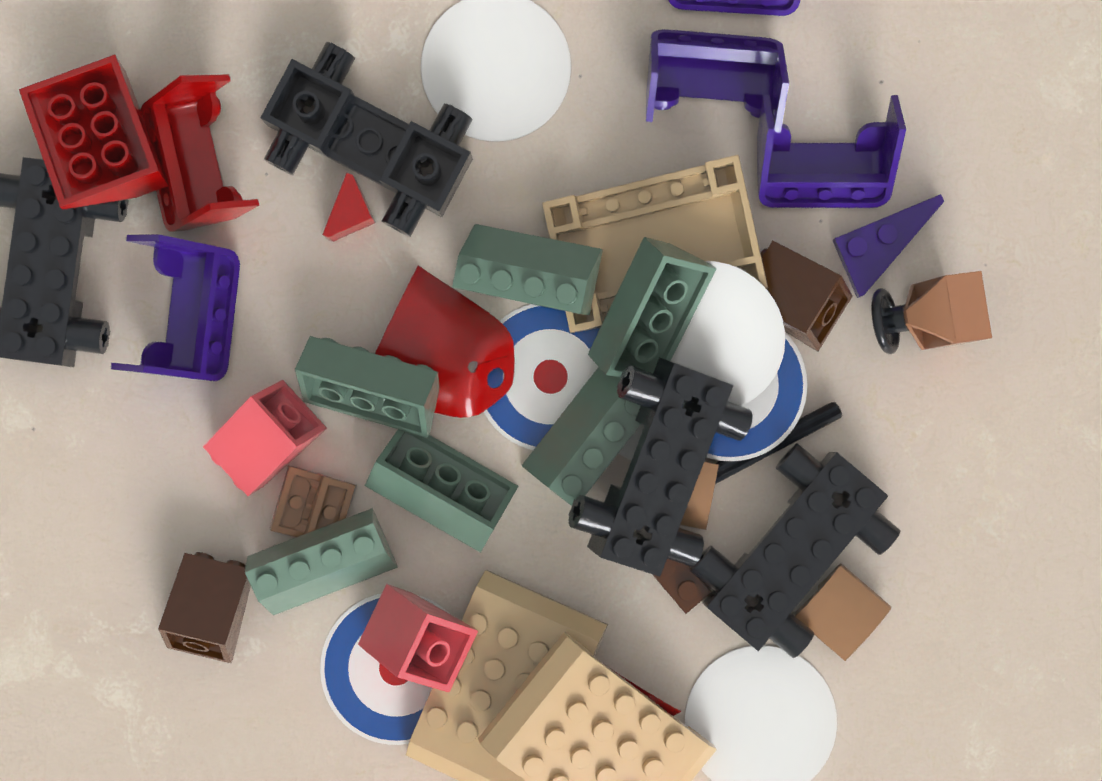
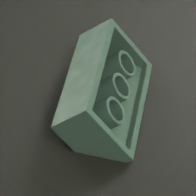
[452,224,603,315]
[588,237,717,378]
[295,336,440,438]
[522,367,641,506]
[365,429,519,553]
[245,508,398,615]

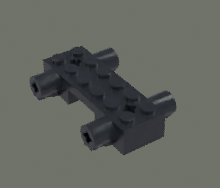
[260,42,473,237]
[0,157,129,367]
[568,357,753,577]
[690,443,901,658]

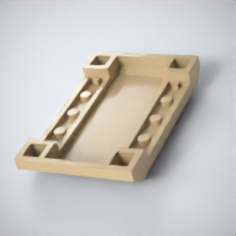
[542,155,768,333]
[406,570,608,781]
[478,632,717,781]

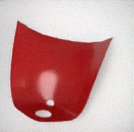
[375,265,515,418]

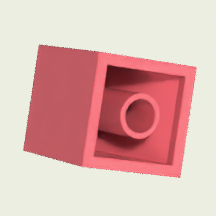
[203,380,327,496]
[358,584,478,692]

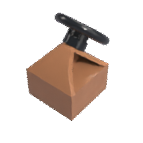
[871,271,992,354]

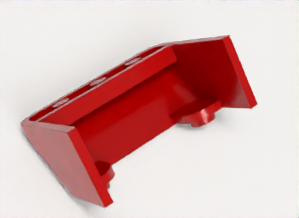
[140,74,259,232]

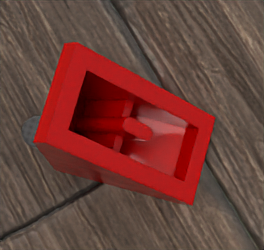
[322,173,376,242]

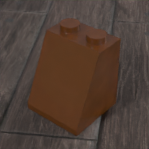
[761,240,853,352]
[158,552,251,663]

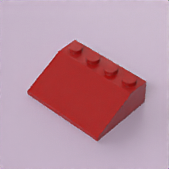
[19,54,168,210]

